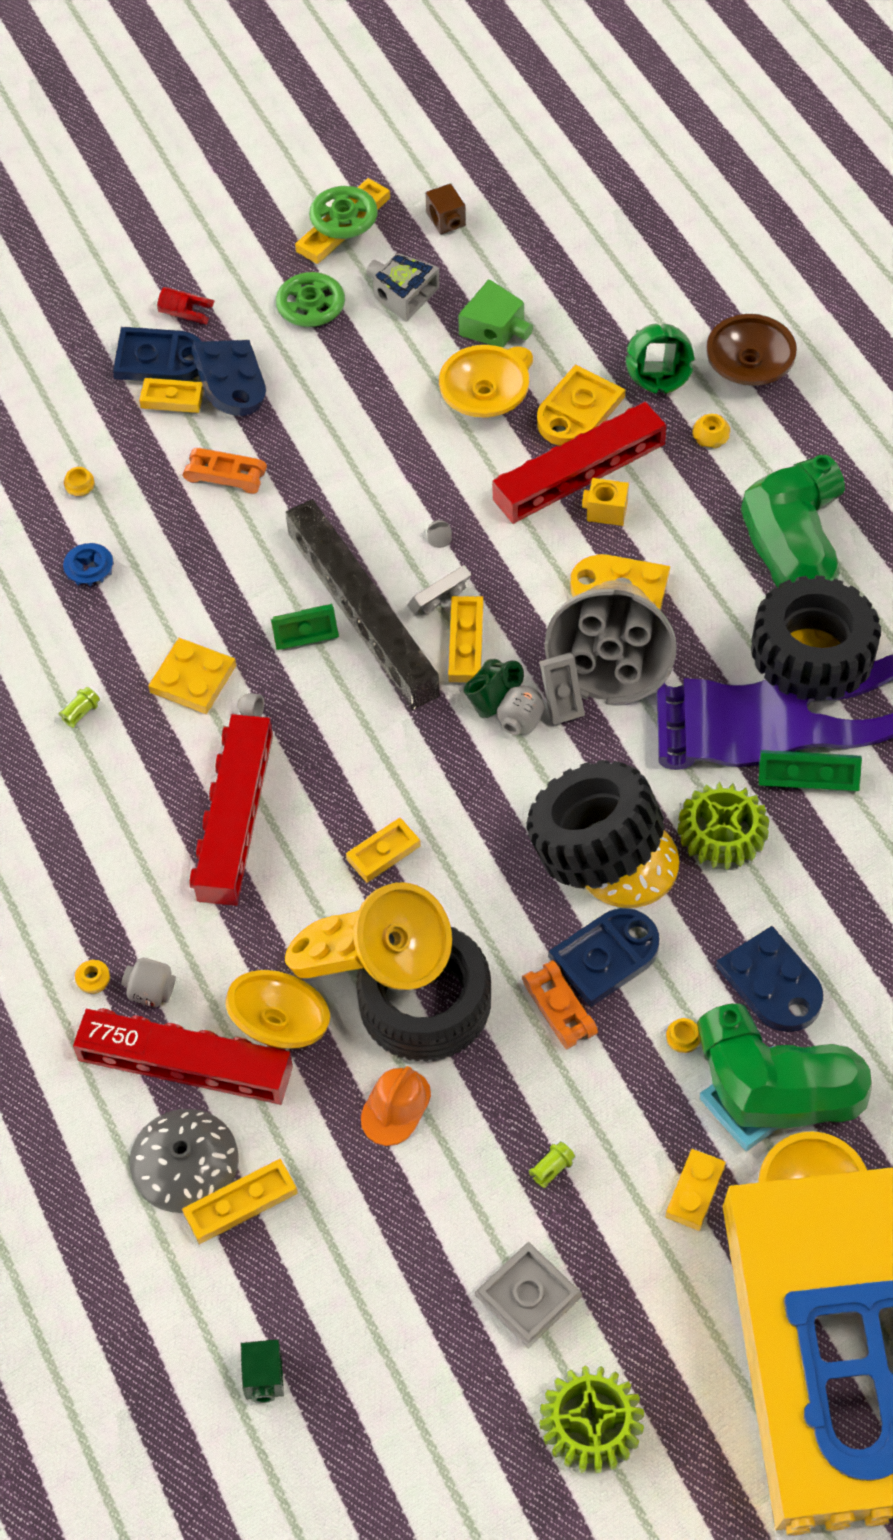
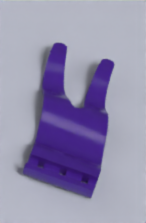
[657,654,893,770]

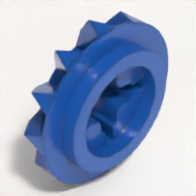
[63,543,114,587]

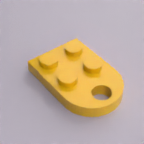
[537,364,626,446]
[570,554,670,611]
[285,910,363,978]

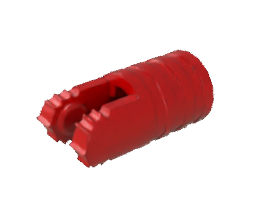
[157,287,215,325]

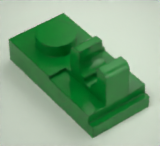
[270,604,339,650]

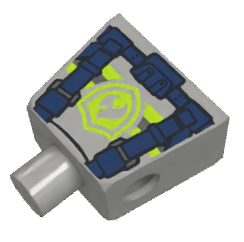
[367,254,440,322]

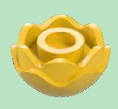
[692,413,731,448]

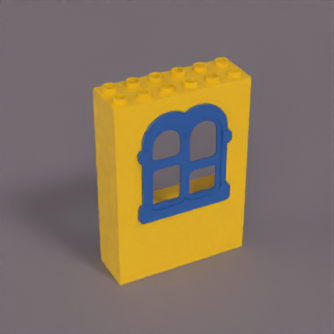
[722,1168,893,1536]

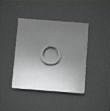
[475,1241,582,1348]

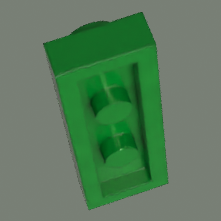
[758,750,862,791]

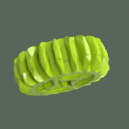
[677,781,770,870]
[539,1365,644,1474]

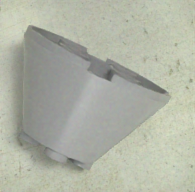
[545,578,677,704]

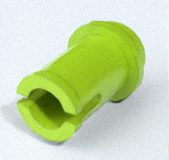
[58,687,100,728]
[529,1141,575,1188]

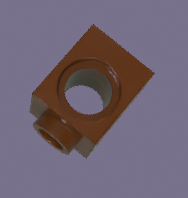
[425,183,466,235]

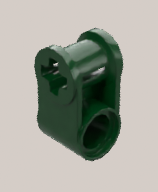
[463,659,524,718]

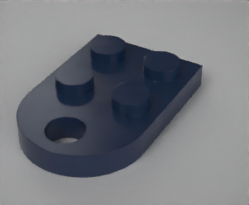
[113,327,202,381]
[191,340,266,416]
[548,908,660,1007]
[716,926,823,1032]

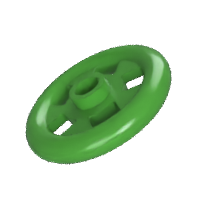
[309,186,378,239]
[276,272,345,327]

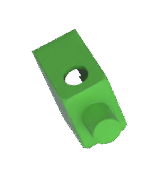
[459,279,533,347]

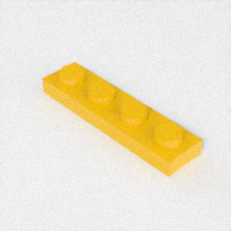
[295,178,390,264]

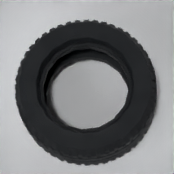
[356,927,491,1061]

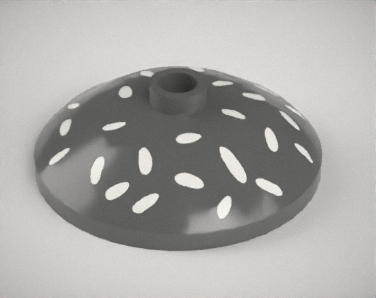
[129,1109,239,1213]

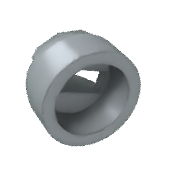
[427,520,452,548]
[237,693,264,717]

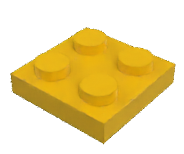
[148,637,237,715]

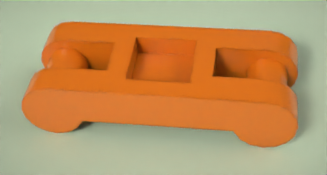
[183,448,267,494]
[522,960,598,1050]

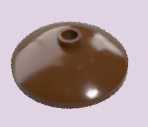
[706,314,797,386]

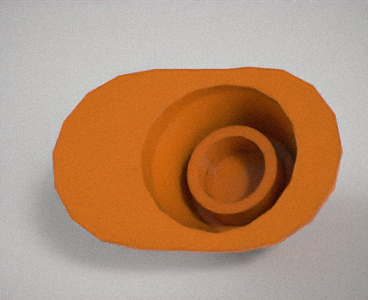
[361,1066,431,1146]

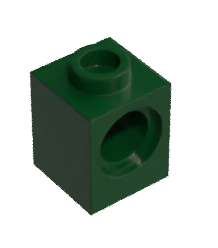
[240,1339,284,1403]

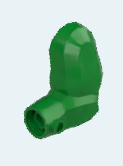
[741,454,845,588]
[697,1003,872,1129]

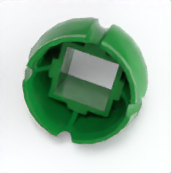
[625,323,695,393]

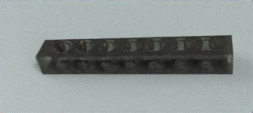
[285,499,440,710]

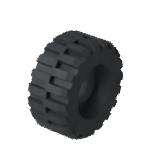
[751,575,881,701]
[526,760,664,889]

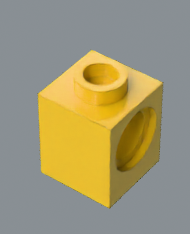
[582,478,629,526]

